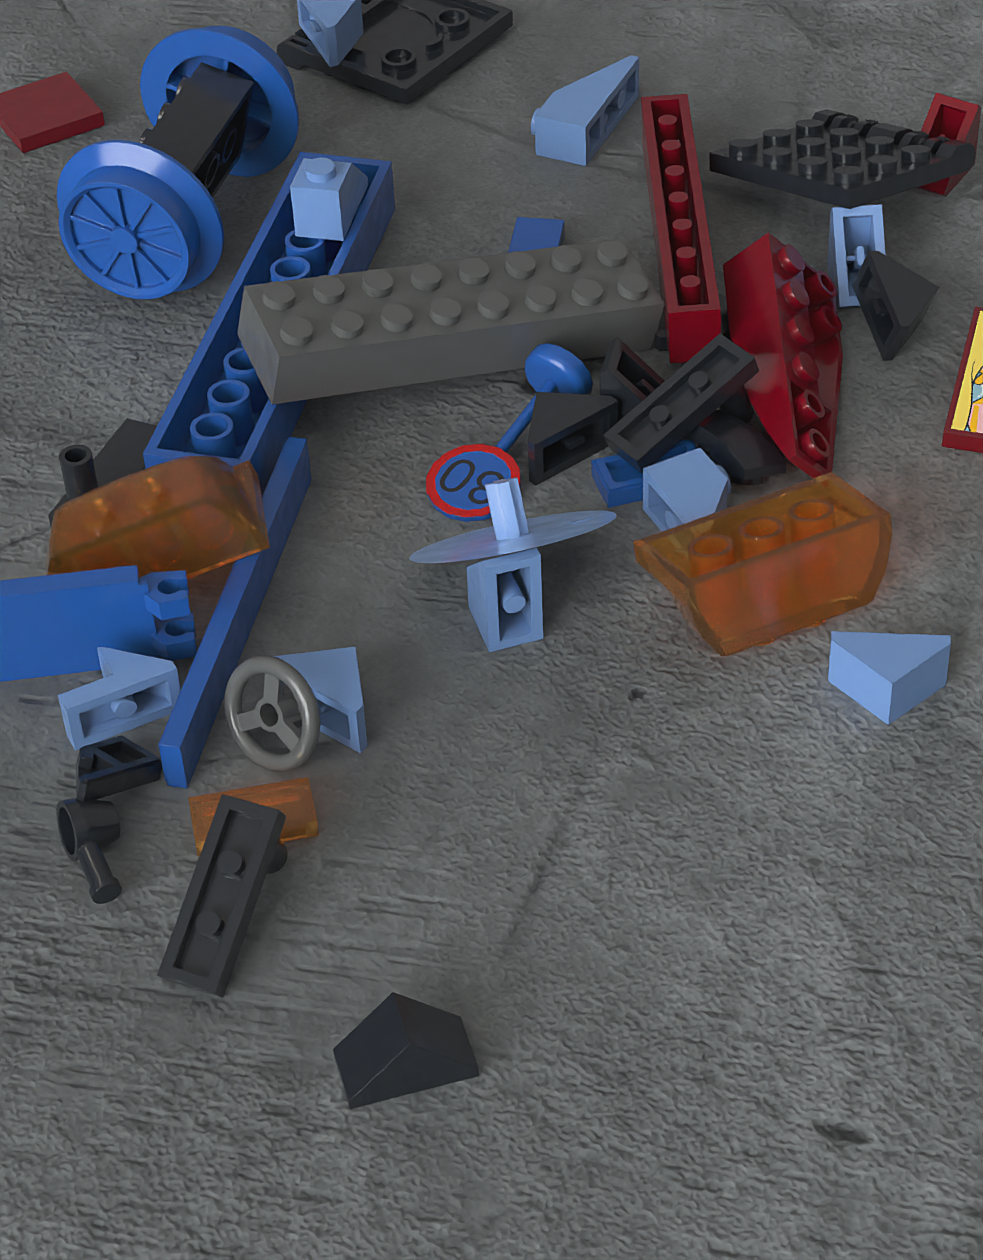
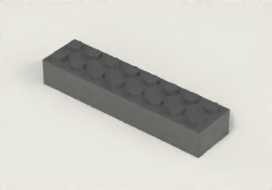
[237,239,665,405]

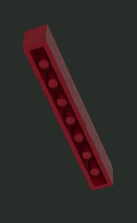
[641,94,721,363]

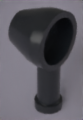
[57,798,122,904]

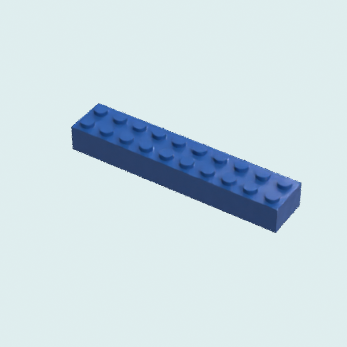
[143,152,395,517]

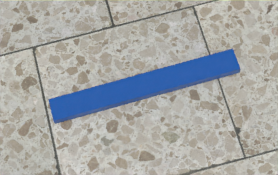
[158,437,312,788]

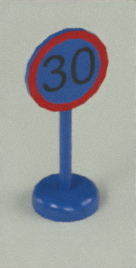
[426,343,593,522]

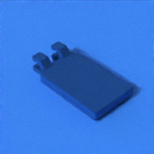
[0,565,197,682]

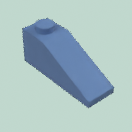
[531,55,639,166]

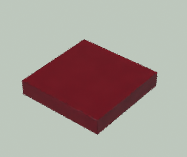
[0,71,105,153]

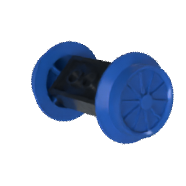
[57,26,299,299]

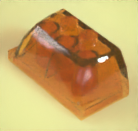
[46,456,270,579]
[633,472,892,656]

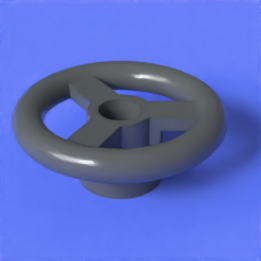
[224,655,320,772]

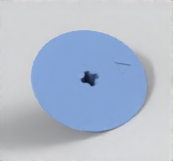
[409,477,616,563]

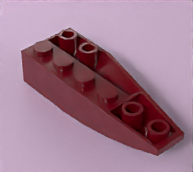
[723,232,843,485]

